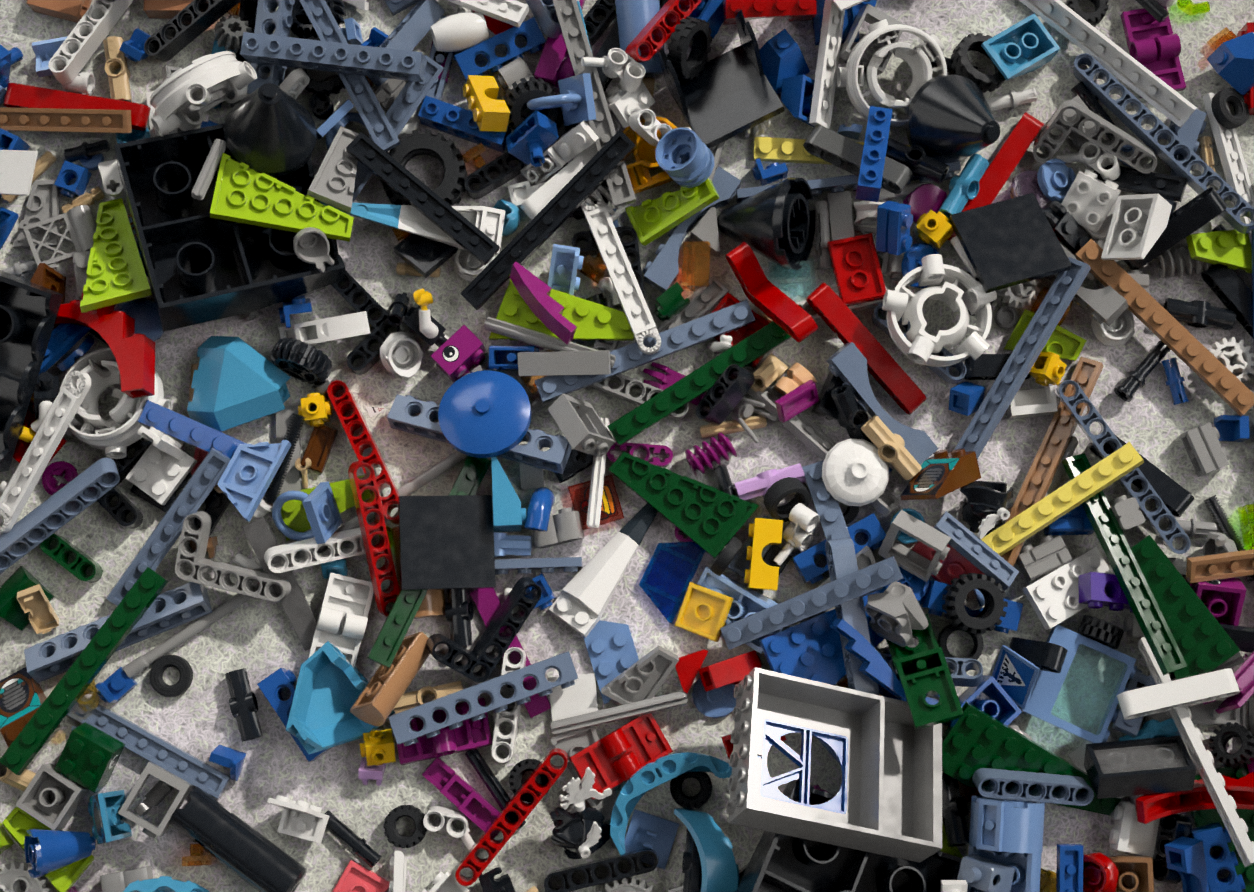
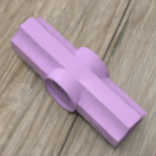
[734,463,806,501]

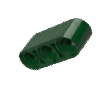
[39,533,103,583]

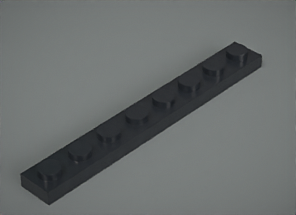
[346,132,500,265]

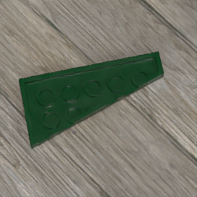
[609,452,759,559]
[1131,535,1241,680]

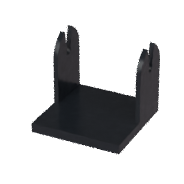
[657,9,785,148]

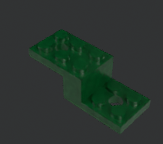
[886,614,964,730]

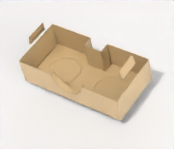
[17,584,59,634]

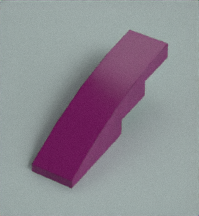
[510,262,577,345]
[422,757,500,839]

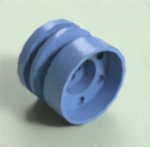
[655,127,714,188]

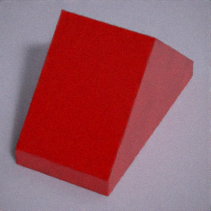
[675,649,708,694]

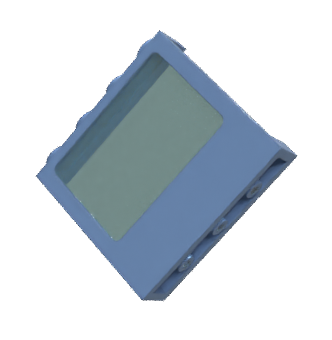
[1018,624,1137,744]

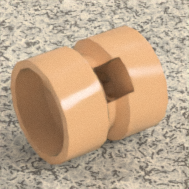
[774,362,817,396]

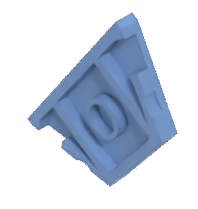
[217,440,291,522]
[583,620,639,704]

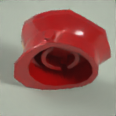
[1083,852,1119,892]

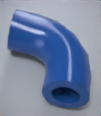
[524,487,555,532]

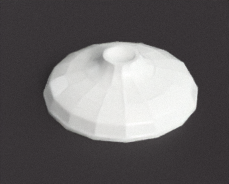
[822,439,889,506]

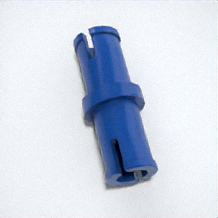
[1161,357,1189,405]

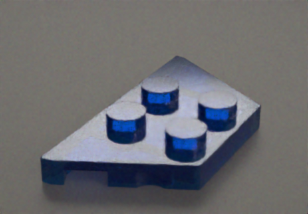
[639,542,705,624]

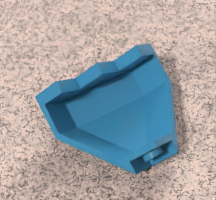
[187,336,291,432]
[286,641,395,755]

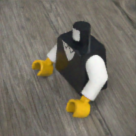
[402,288,449,347]
[19,372,60,443]

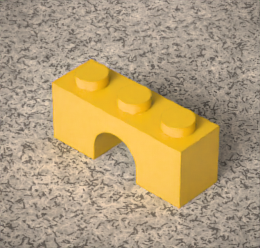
[463,75,510,132]
[744,518,783,591]

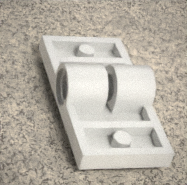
[1022,547,1112,630]
[308,572,374,667]

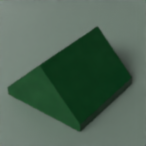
[0,566,55,631]

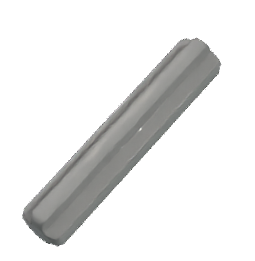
[191,139,226,200]

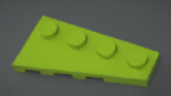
[625,178,720,246]
[277,474,371,541]
[2,806,94,892]

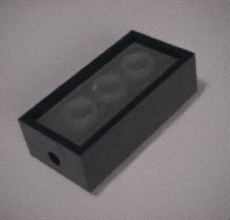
[1084,736,1196,799]

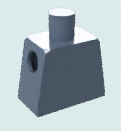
[957,854,1015,892]

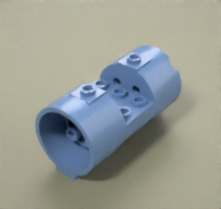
[967,795,1045,892]

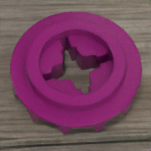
[42,461,78,495]

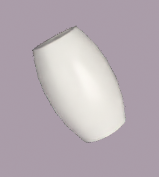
[430,12,489,52]

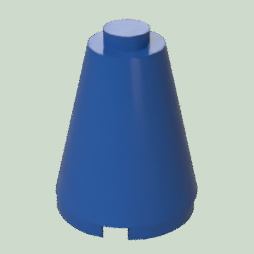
[24,829,96,878]

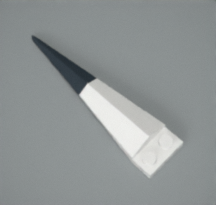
[549,503,658,637]

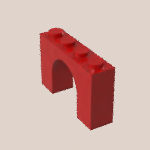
[723,0,817,25]
[698,650,787,759]

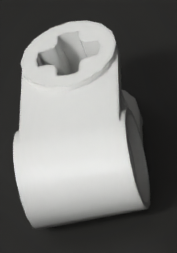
[98,159,127,203]

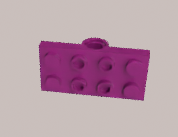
[1120,7,1186,98]
[396,698,493,765]

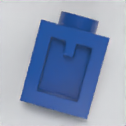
[752,158,788,186]
[95,667,138,703]

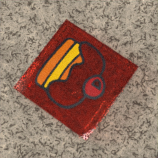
[568,474,624,531]

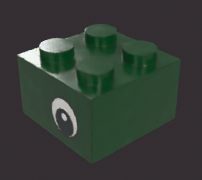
[54,722,125,793]

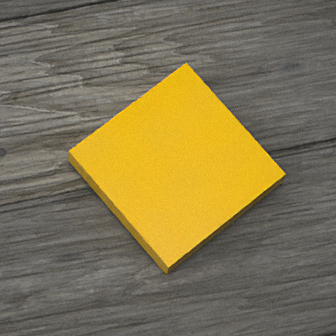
[674,582,734,642]

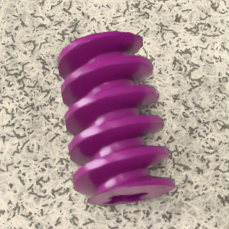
[685,433,737,477]

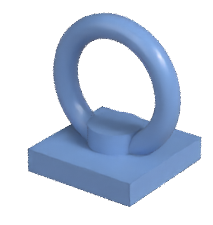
[527,73,596,126]
[316,99,371,150]
[272,481,343,544]

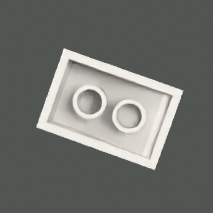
[1101,194,1172,260]

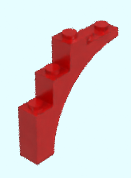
[55,292,155,398]
[1135,772,1254,824]

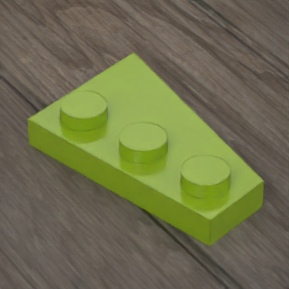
[1186,229,1252,274]
[1003,309,1087,361]

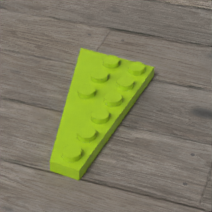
[210,153,354,242]
[80,198,152,313]
[489,279,635,341]

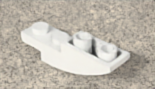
[520,120,598,186]
[279,311,371,345]

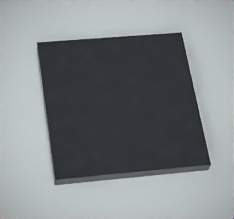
[949,193,1072,293]
[398,495,496,591]

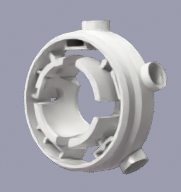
[837,19,947,127]
[150,51,257,137]
[882,254,997,367]
[59,347,172,459]

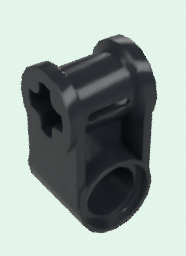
[554,449,593,483]

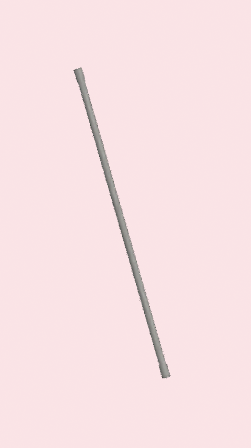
[123,397,559,678]

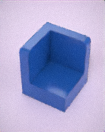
[948,381,985,416]
[1214,415,1249,442]

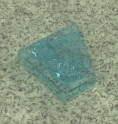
[768,258,816,298]

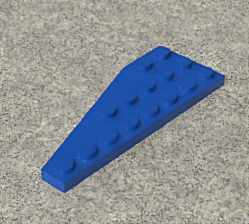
[759,578,930,685]

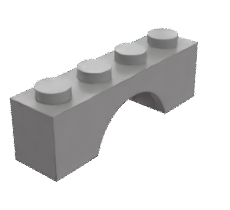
[1046,245,1129,326]

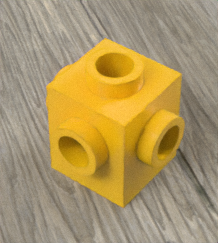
[916,210,954,249]
[1029,352,1067,387]
[298,393,332,427]
[359,729,396,766]

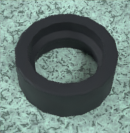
[764,477,810,522]
[937,624,984,660]

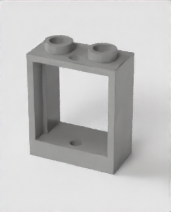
[839,4,905,76]
[548,393,615,457]
[878,510,951,582]
[118,762,193,838]

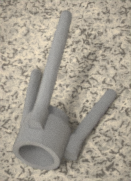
[732,397,777,443]

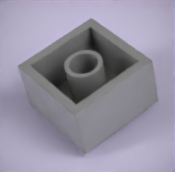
[16,763,89,830]

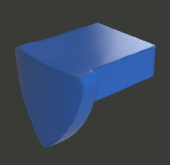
[209,744,246,781]

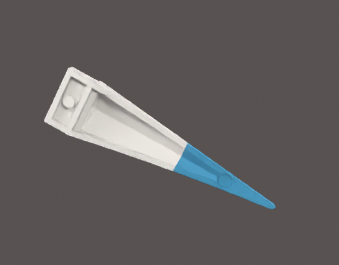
[319,201,505,256]

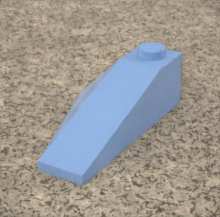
[697,566,783,654]

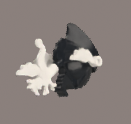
[955,481,1014,539]
[550,767,612,859]

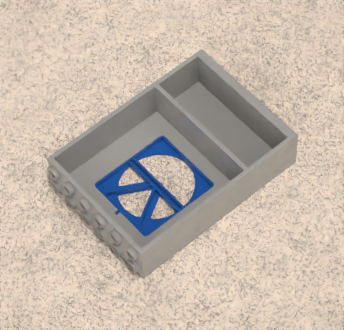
[726,667,942,862]

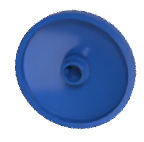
[438,370,532,458]

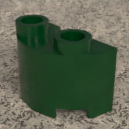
[654,282,690,322]

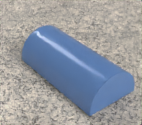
[615,0,665,75]

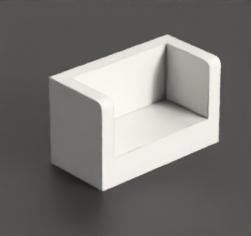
[1006,385,1058,419]

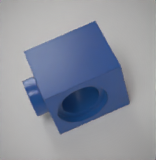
[54,161,92,199]

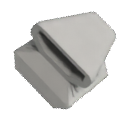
[865,581,929,647]

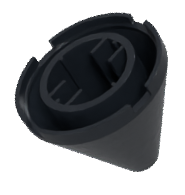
[906,74,1000,163]
[223,83,316,177]
[717,177,815,270]

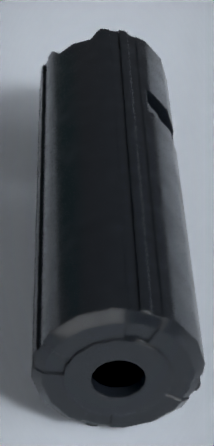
[169,787,307,892]

